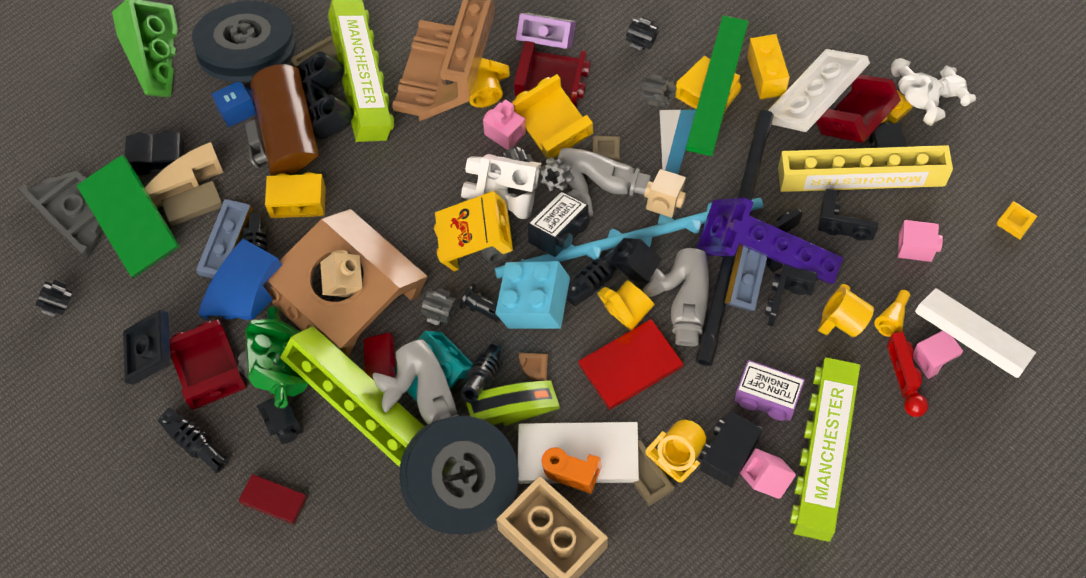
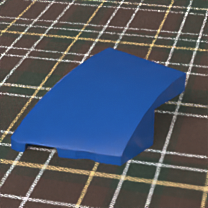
[198,239,282,320]

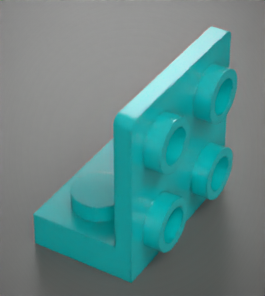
[395,331,473,401]

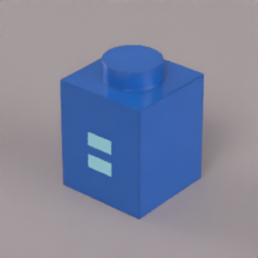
[211,82,257,128]

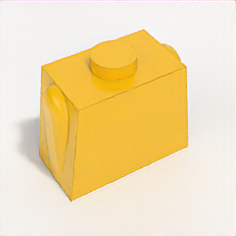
[675,56,741,114]

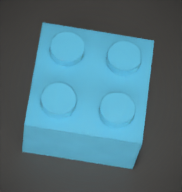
[495,261,570,329]

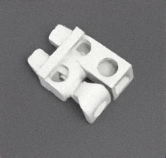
[461,154,541,219]

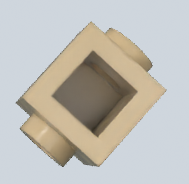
[644,169,686,218]
[320,250,362,297]

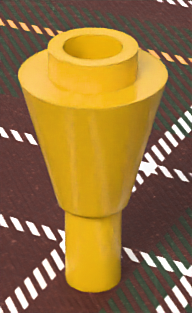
[874,290,910,337]

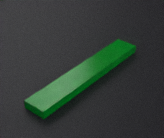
[686,15,749,157]

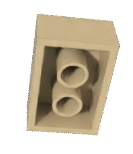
[496,476,608,578]

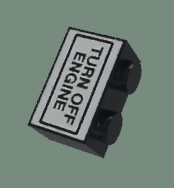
[528,191,589,257]

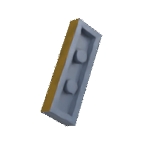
[196,199,253,278]
[725,245,767,311]

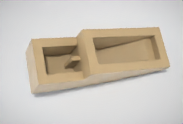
[145,142,224,208]

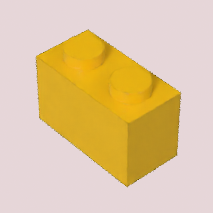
[747,34,789,99]
[265,173,326,218]

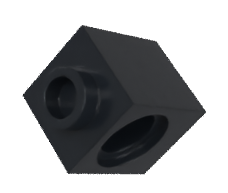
[868,123,906,148]
[610,238,662,282]

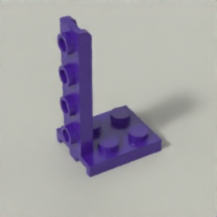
[696,198,843,284]

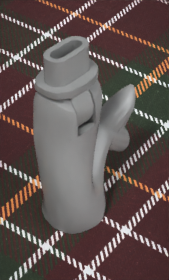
[555,148,651,216]
[642,248,709,346]
[373,339,459,424]

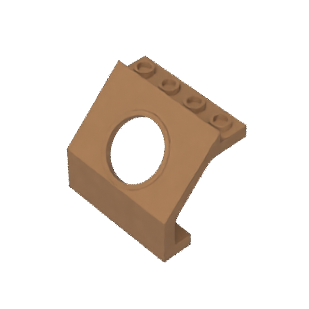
[392,0,495,122]
[266,209,428,358]

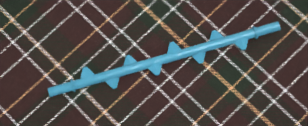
[494,197,763,279]

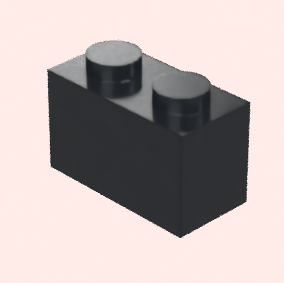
[699,412,763,488]

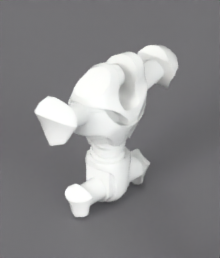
[891,58,976,126]

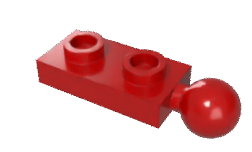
[886,332,928,417]

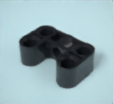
[296,51,354,139]

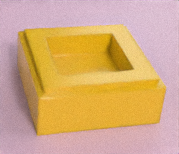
[996,201,1037,239]

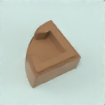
[519,353,548,381]

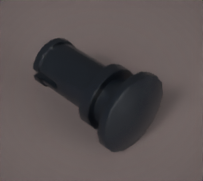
[460,284,500,322]

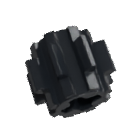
[626,17,659,51]
[36,279,72,317]

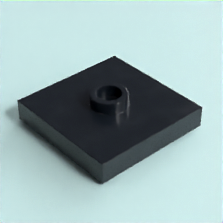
[123,310,171,385]

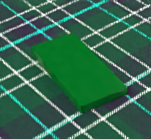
[76,155,180,278]

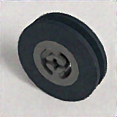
[192,1,296,82]
[399,416,519,534]

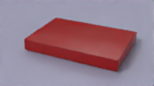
[578,319,683,411]

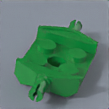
[245,306,308,408]

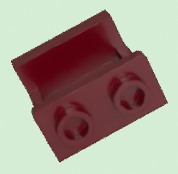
[514,41,591,108]
[816,75,901,143]
[170,320,247,411]

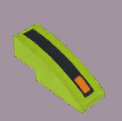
[466,381,560,426]

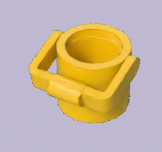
[469,58,510,108]
[597,280,655,331]
[817,284,874,337]
[645,420,706,482]

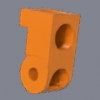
[541,447,602,494]

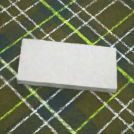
[768,49,870,132]
[915,288,1036,378]
[518,422,639,484]

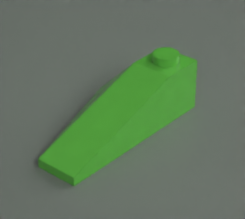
[112,0,178,97]

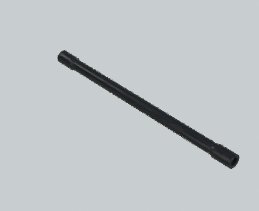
[695,110,774,366]

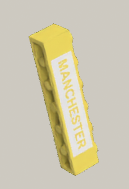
[778,145,953,192]

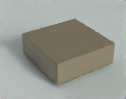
[593,136,620,162]

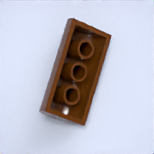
[251,64,319,176]

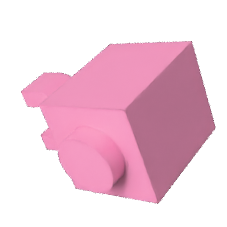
[483,99,526,150]

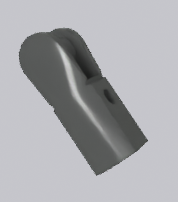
[245,119,267,168]

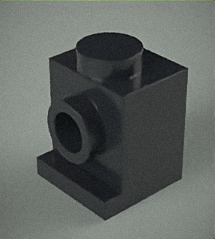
[257,397,303,444]

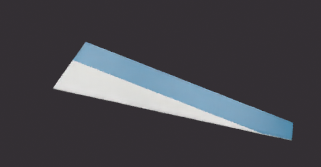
[660,109,696,174]

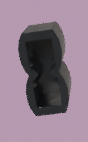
[125,130,184,175]

